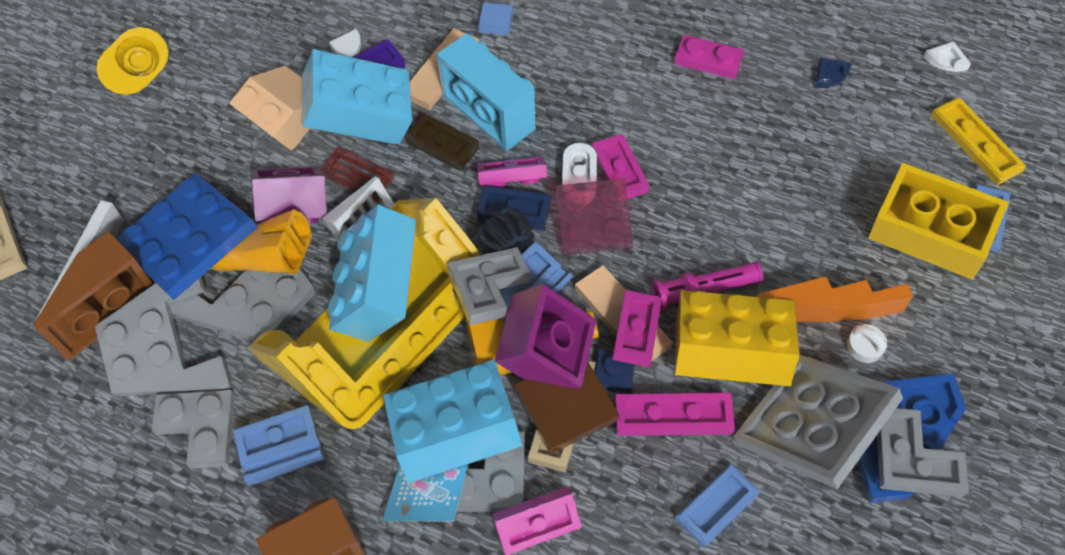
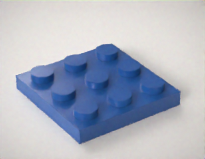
[116,173,258,300]

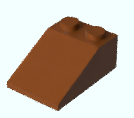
[33,231,153,361]

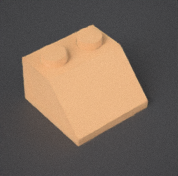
[229,66,310,151]

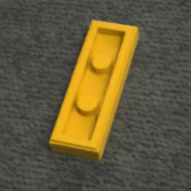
[931,97,1027,185]

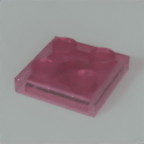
[555,178,633,256]

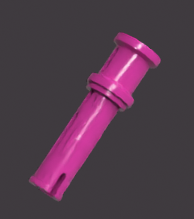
[651,261,763,312]

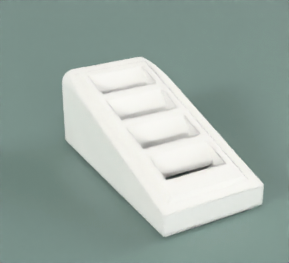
[322,177,394,241]

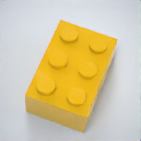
[868,163,1009,280]
[675,290,800,387]

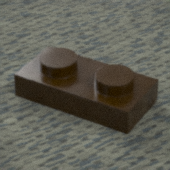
[405,113,479,171]

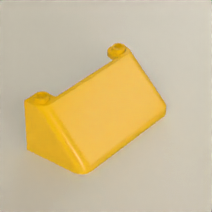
[248,198,481,429]

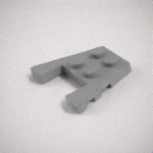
[170,216,316,341]
[95,277,233,396]

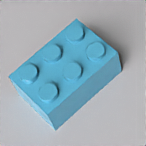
[437,33,536,151]
[302,49,412,144]
[328,204,416,342]
[383,359,522,483]

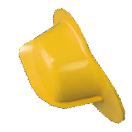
[96,27,169,95]

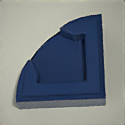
[815,58,852,88]

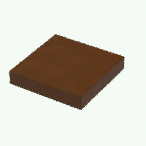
[514,361,620,455]

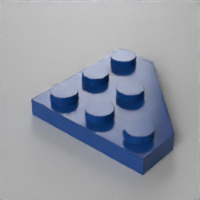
[857,373,966,504]

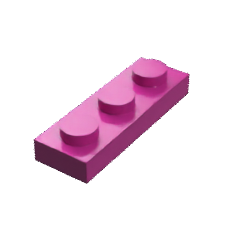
[615,393,735,436]

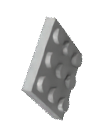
[733,355,903,489]

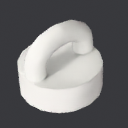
[847,324,887,363]

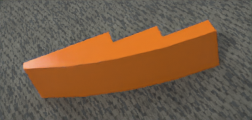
[756,276,914,322]

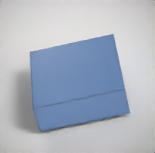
[478,3,513,35]

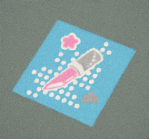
[382,464,468,521]

